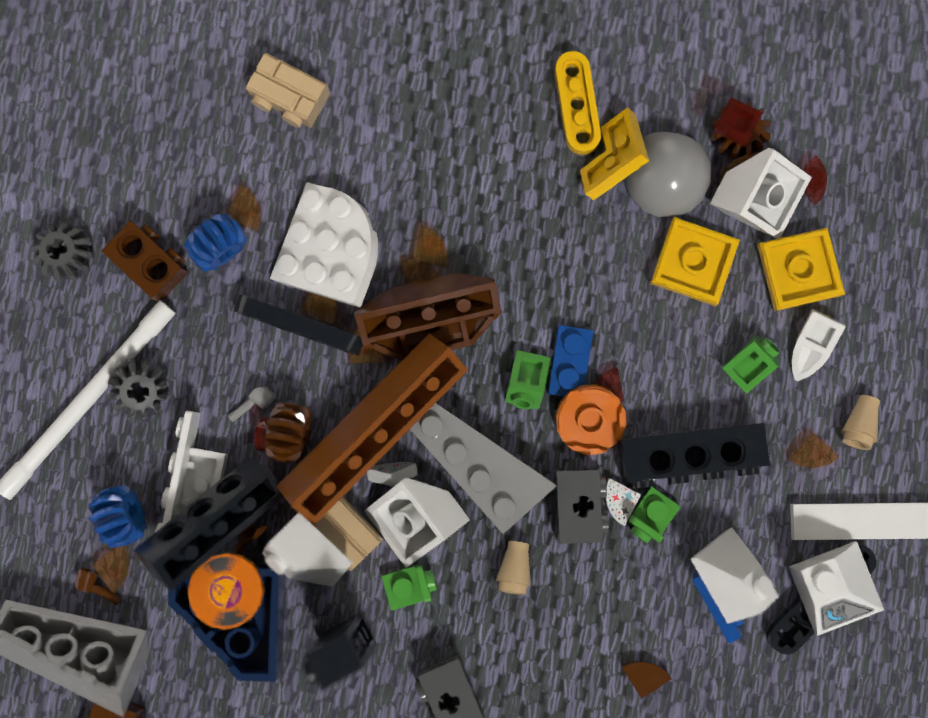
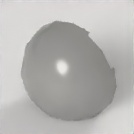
[623,132,711,217]

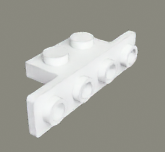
[155,410,228,532]

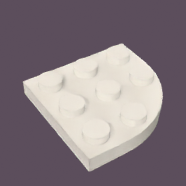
[270,182,378,308]

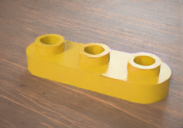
[555,51,601,155]

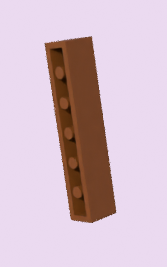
[276,333,468,526]

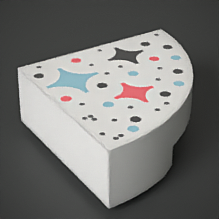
[367,462,417,487]
[605,478,641,526]

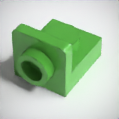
[722,334,781,394]
[505,350,551,410]
[627,487,680,544]
[381,563,437,611]

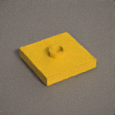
[650,217,740,307]
[757,227,845,312]

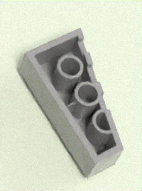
[410,403,557,534]
[0,600,149,717]

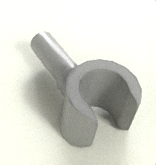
[228,386,276,422]

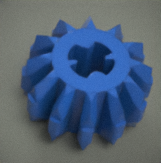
[184,214,247,271]
[89,485,147,548]

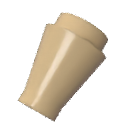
[841,395,880,450]
[496,541,531,595]

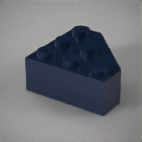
[168,565,286,682]

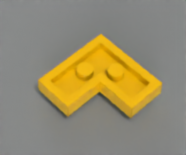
[580,107,649,200]

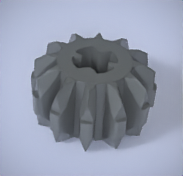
[30,222,95,282]
[107,359,169,419]

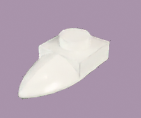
[792,309,846,381]

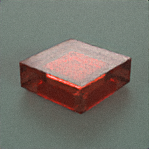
[713,97,763,147]

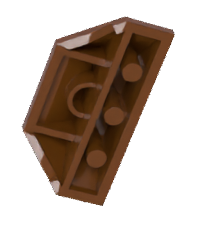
[354,273,502,361]

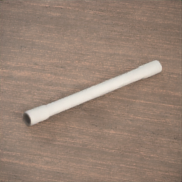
[0,300,176,500]

